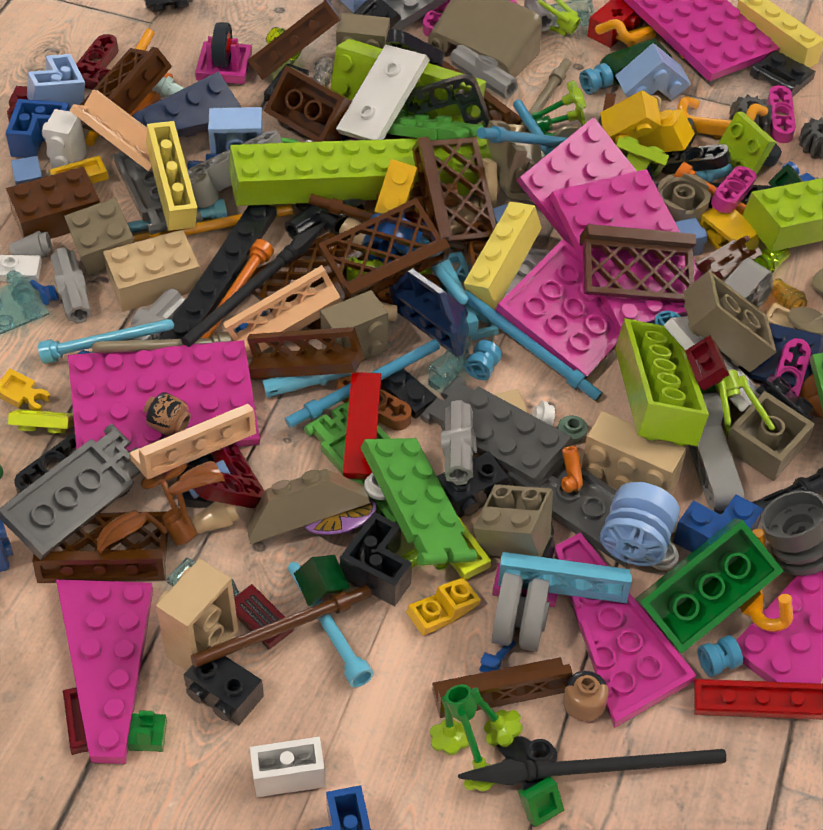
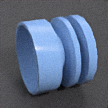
[600,482,680,566]

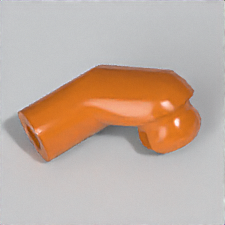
[561,446,583,493]

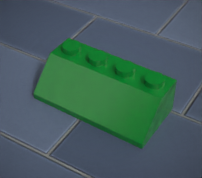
[635,518,784,654]

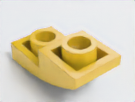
[406,577,481,636]

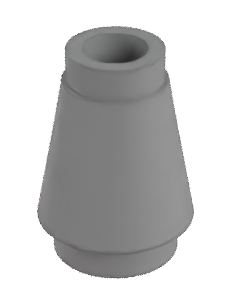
[9,231,53,258]

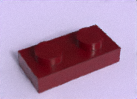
[685,335,730,391]

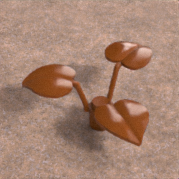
[97,461,225,554]

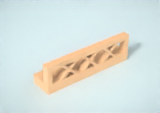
[69,90,153,172]
[223,265,343,360]
[130,404,256,479]

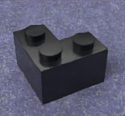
[340,512,412,607]

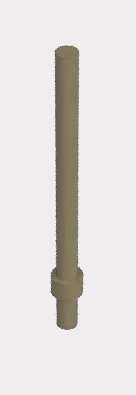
[520,58,571,133]

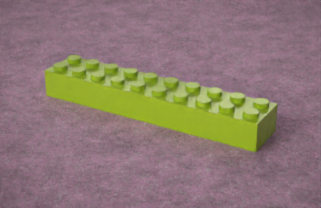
[228,136,498,206]

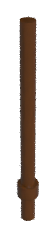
[308,193,466,253]
[191,585,372,668]

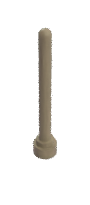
[92,332,231,353]

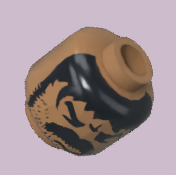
[143,392,191,436]
[563,671,609,722]

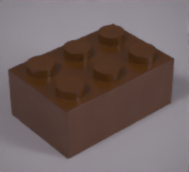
[264,65,352,142]
[6,166,100,239]

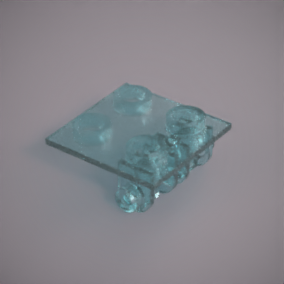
[0,270,50,335]

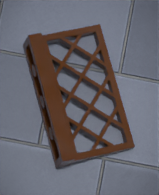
[80,47,172,140]
[412,137,496,244]
[318,198,450,300]
[580,224,696,303]
[249,232,366,312]
[32,511,168,583]

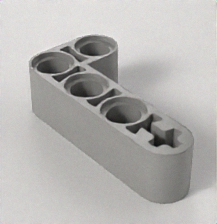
[187,130,283,208]
[724,258,773,307]
[688,391,745,511]

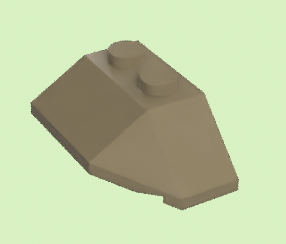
[247,469,370,544]

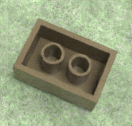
[683,271,776,372]

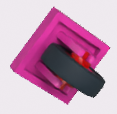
[195,22,252,84]

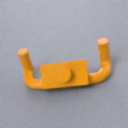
[595,16,657,47]
[677,96,768,139]
[740,528,793,632]

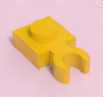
[0,368,50,411]

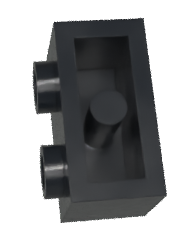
[437,452,509,518]
[183,646,264,726]

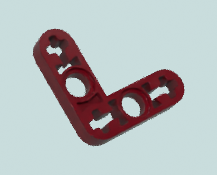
[76,34,119,91]
[193,443,265,508]

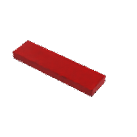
[343,372,381,479]
[694,679,823,720]

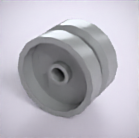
[491,572,550,652]

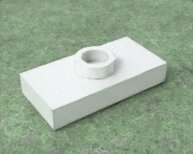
[0,255,42,282]

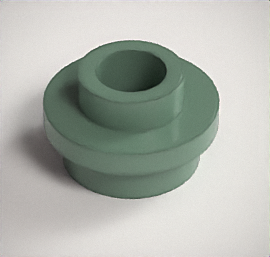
[558,415,588,444]

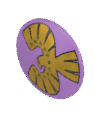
[304,497,376,535]

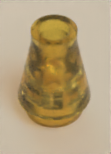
[771,278,808,310]

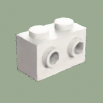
[42,109,87,169]
[250,737,326,798]

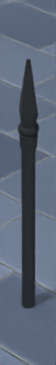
[181,222,326,347]
[458,749,726,786]

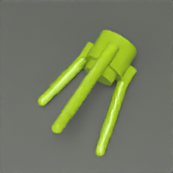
[538,0,581,37]
[716,370,775,437]

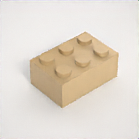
[103,229,201,312]
[582,411,687,495]
[156,559,239,671]

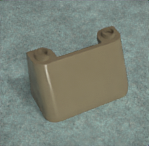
[428,0,542,78]
[486,120,581,200]

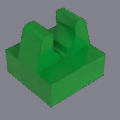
[127,710,167,752]
[518,777,564,827]

